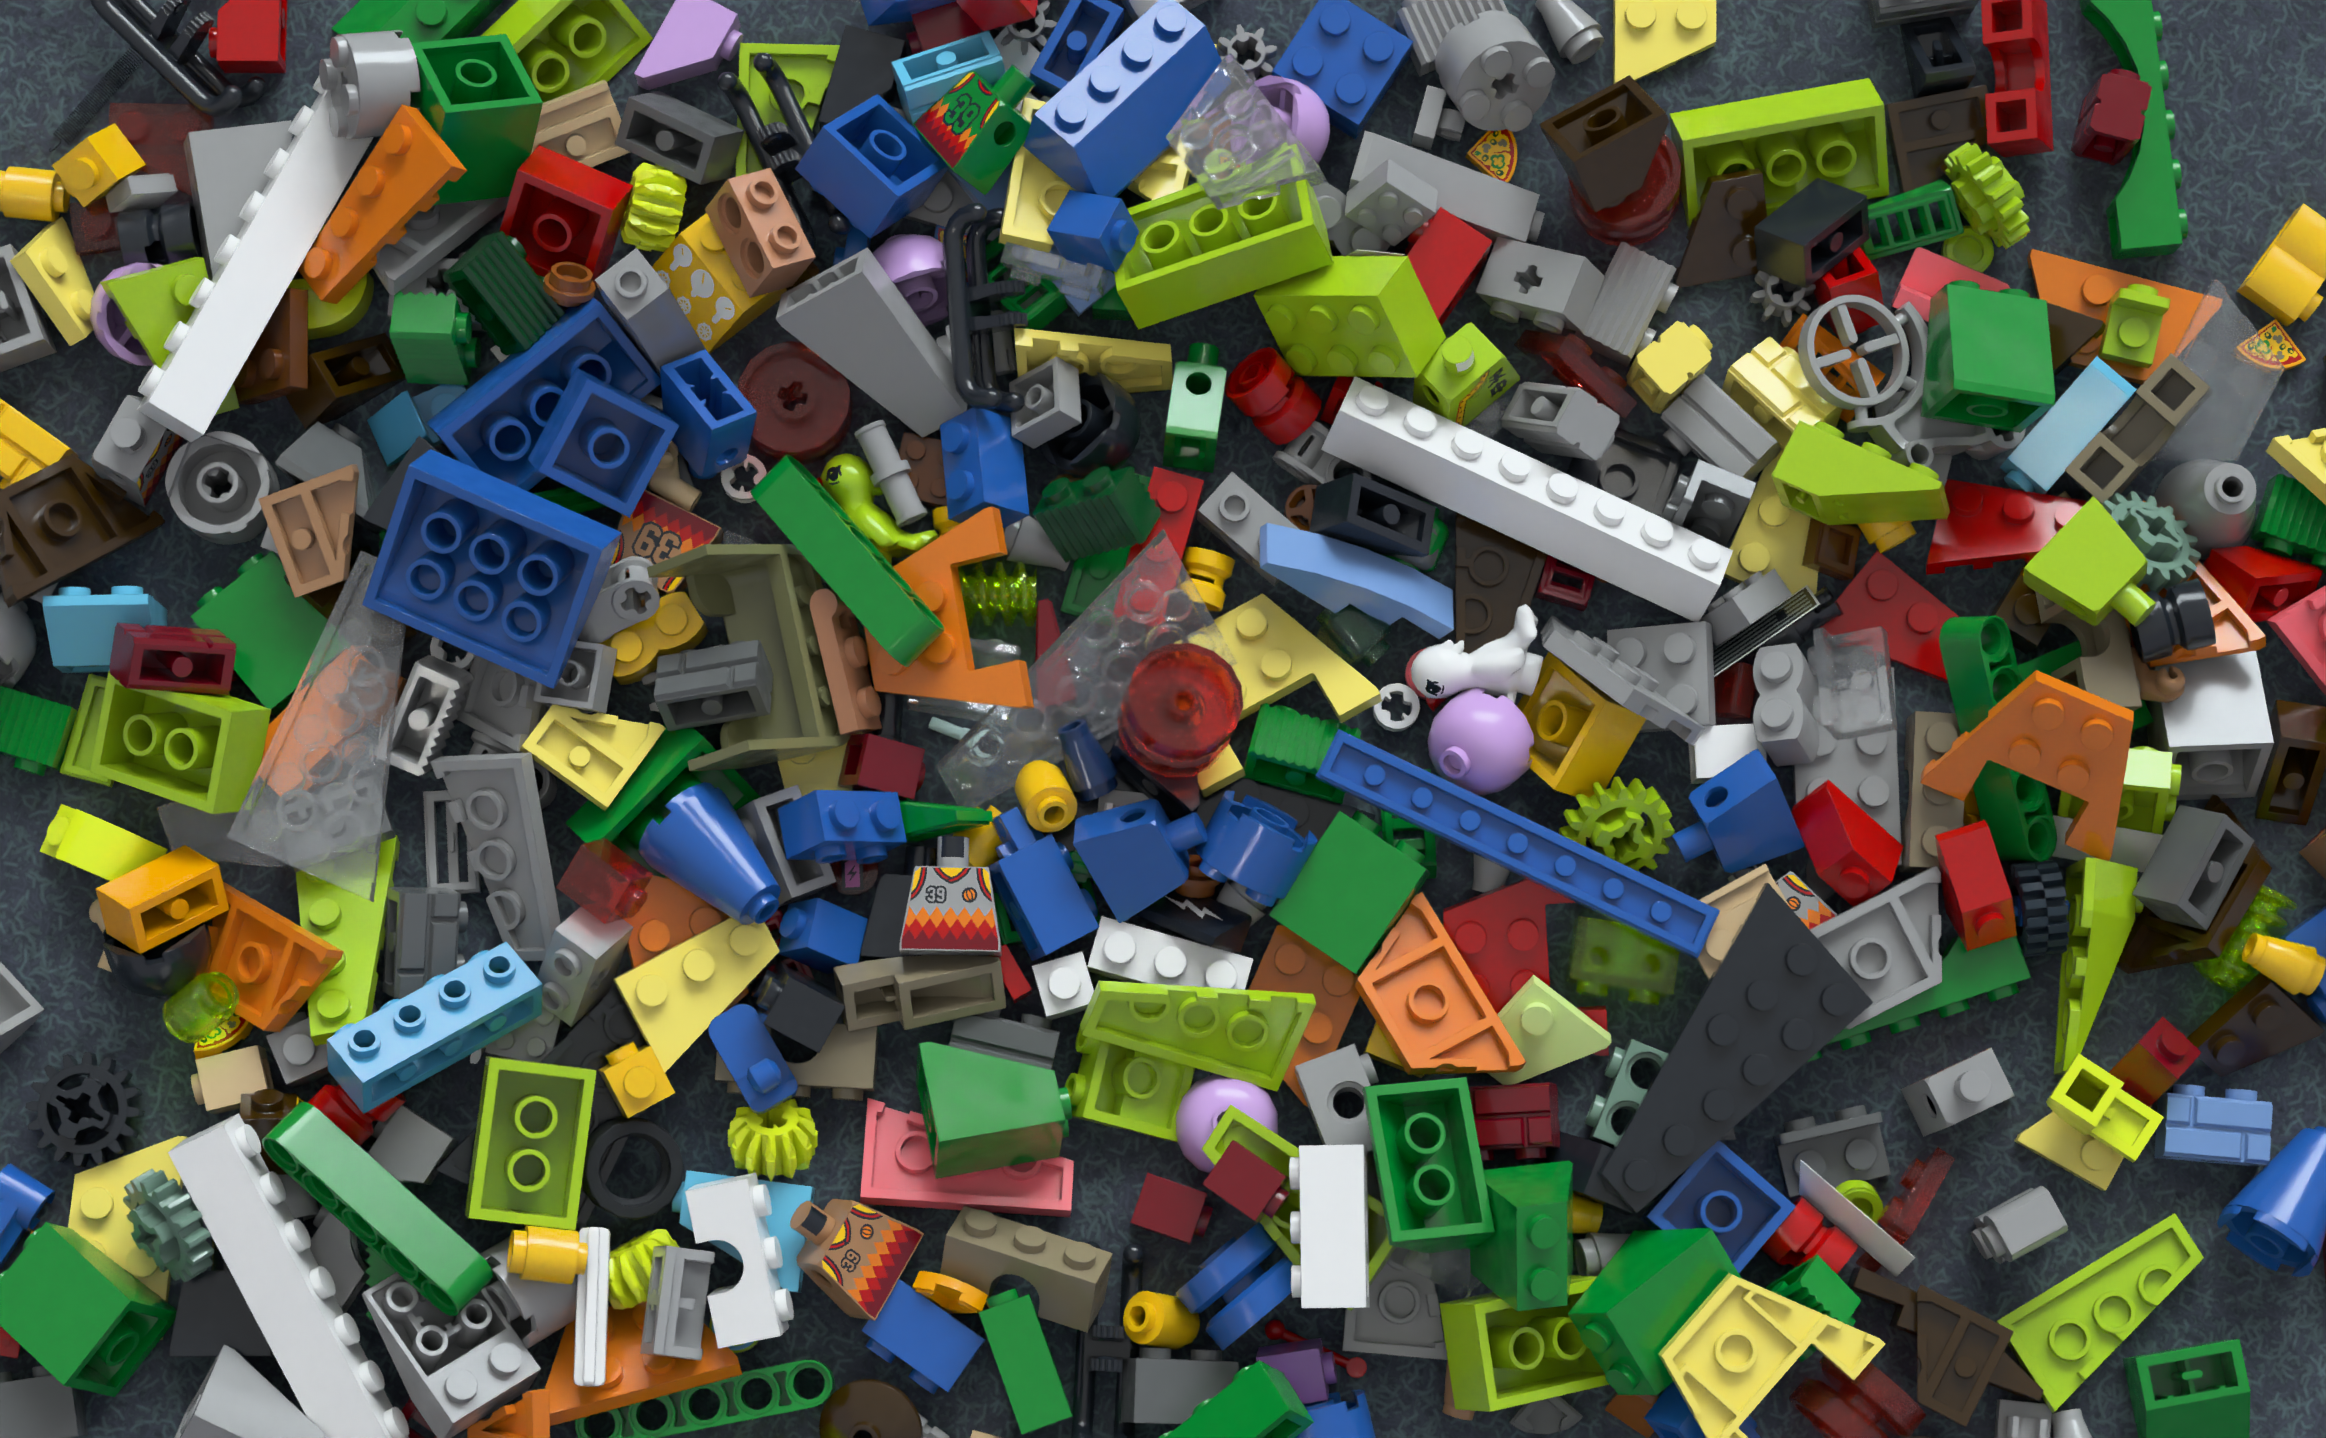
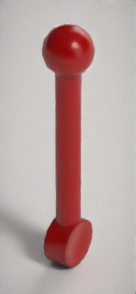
[1264,1319,1367,1378]

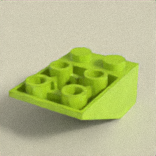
[1771,420,1950,525]

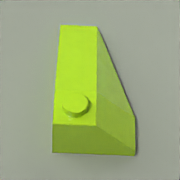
[2054,857,2144,1075]
[1202,1104,1396,1311]

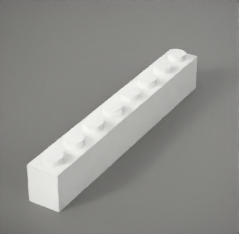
[137,76,373,442]
[1321,376,1733,622]
[168,1113,409,1438]

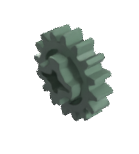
[2102,491,2201,594]
[123,1169,214,1282]

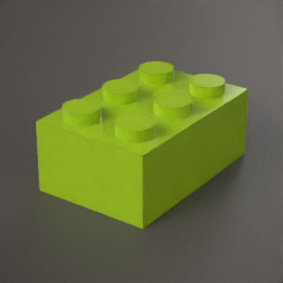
[1253,256,1446,378]
[90,671,271,814]
[465,1056,597,1230]
[1440,1275,1609,1412]

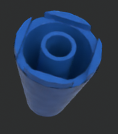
[639,782,781,925]
[2217,1126,2326,1277]

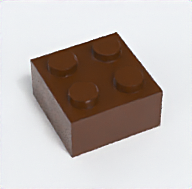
[899,432,947,509]

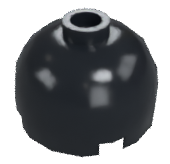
[1040,372,1141,477]
[103,921,211,999]

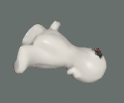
[1411,604,1543,712]

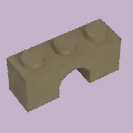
[2065,353,2213,504]
[2035,591,2142,711]
[1900,711,1964,874]
[715,1024,879,1101]
[939,1205,1113,1333]

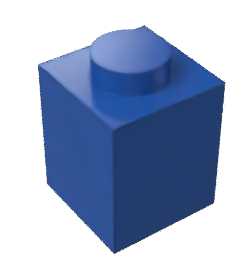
[1047,190,1139,272]
[778,898,868,974]

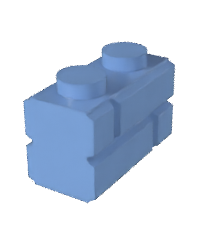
[2154,1084,2273,1167]

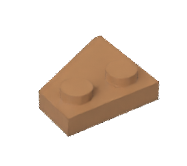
[258,464,359,598]

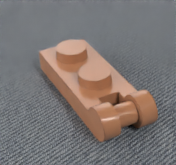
[810,588,882,735]

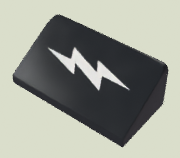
[1135,890,1252,953]

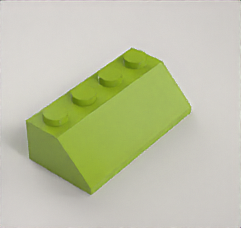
[481,0,653,103]
[1669,78,1889,228]
[1114,150,1334,330]

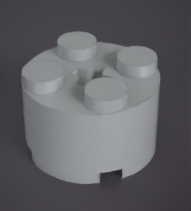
[1435,10,1555,132]
[319,30,420,139]
[165,431,280,545]
[480,1227,577,1349]

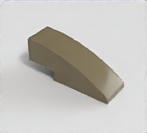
[833,955,1006,1032]

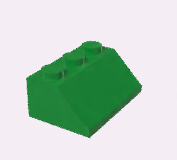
[331,0,504,43]
[565,724,761,879]
[1362,1077,1495,1253]

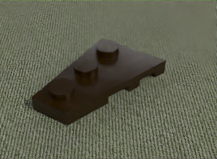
[1455,512,1548,654]

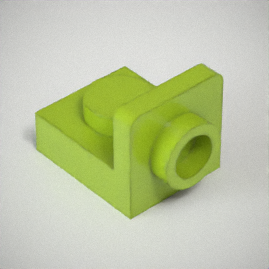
[2098,284,2171,369]

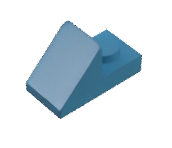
[367,384,467,467]

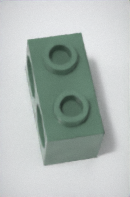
[1584,1039,1668,1148]

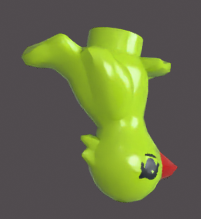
[817,453,939,565]

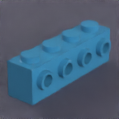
[327,942,542,1114]

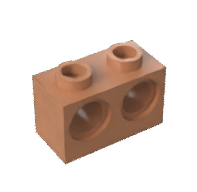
[705,168,816,298]

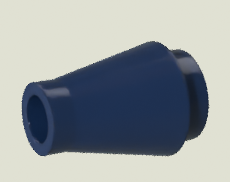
[1057,719,1118,801]

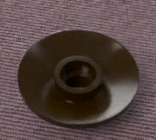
[819,1379,923,1438]

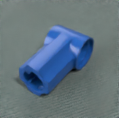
[0,1163,56,1271]

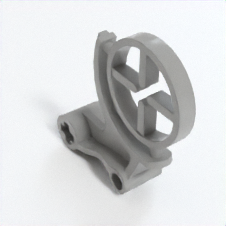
[1798,295,2026,467]

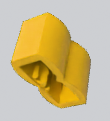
[2237,203,2326,327]
[599,592,708,685]

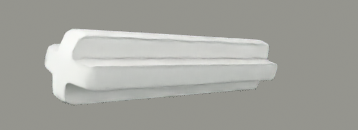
[573,1227,611,1387]

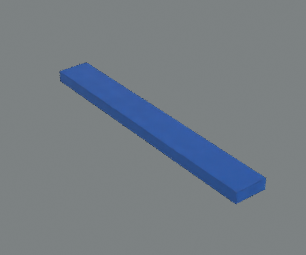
[1315,729,1720,959]

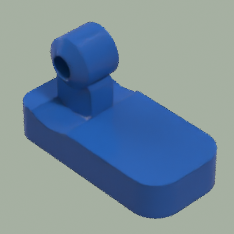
[708,1004,798,1114]

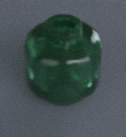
[1315,604,1392,668]

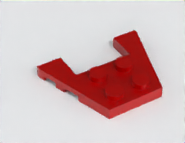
[1443,851,1609,1056]

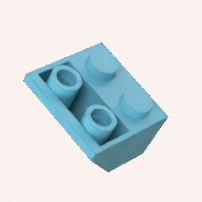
[43,586,167,673]

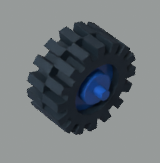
[2006,860,2070,958]

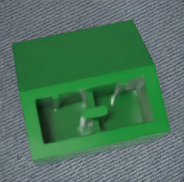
[2122,1339,2250,1438]

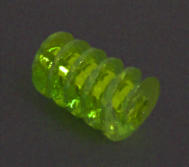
[958,561,1037,627]
[2192,885,2298,995]

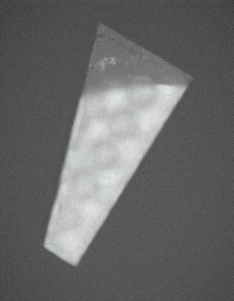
[936,529,1237,808]
[227,551,406,902]

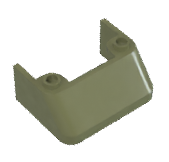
[647,544,851,771]

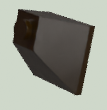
[1539,75,1669,213]

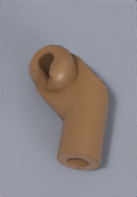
[2131,647,2185,703]

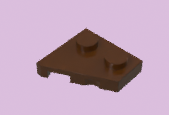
[233,288,308,405]

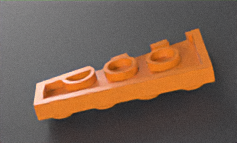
[298,104,467,304]

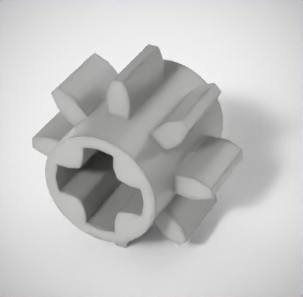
[995,0,1057,55]
[1218,24,1277,91]
[1749,271,1816,327]

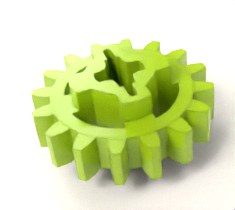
[1944,142,2030,249]
[1559,777,1675,872]

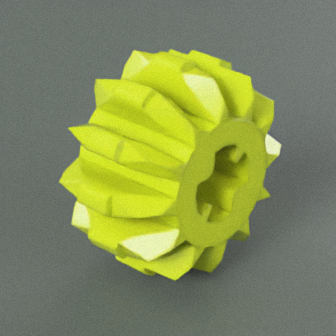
[620,162,687,252]
[727,1099,818,1182]
[608,1229,679,1310]

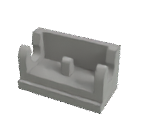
[640,1246,715,1360]

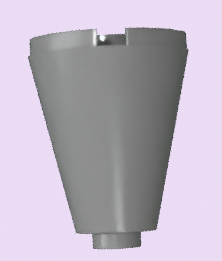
[2154,459,2256,560]

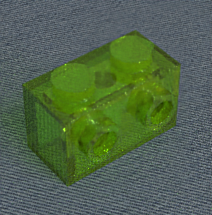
[1565,916,1680,1006]

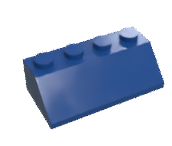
[1024,0,1233,198]
[426,297,661,491]

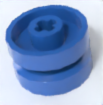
[1175,1222,1293,1351]

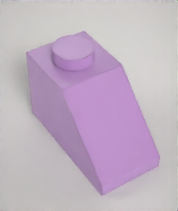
[634,0,744,90]

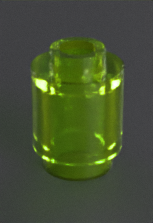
[162,972,239,1043]

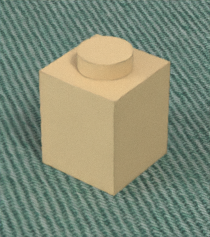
[191,1045,275,1114]

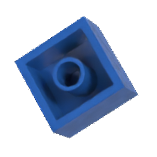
[1271,0,1413,140]
[795,94,949,239]
[528,368,679,518]
[1640,1140,1796,1273]

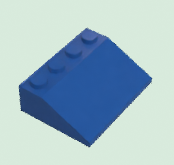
[362,449,622,689]

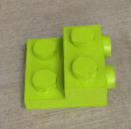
[2057,746,2182,835]
[1065,1028,1195,1142]

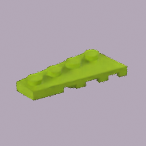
[296,835,400,1046]
[1080,980,1316,1091]
[1996,1213,2204,1414]

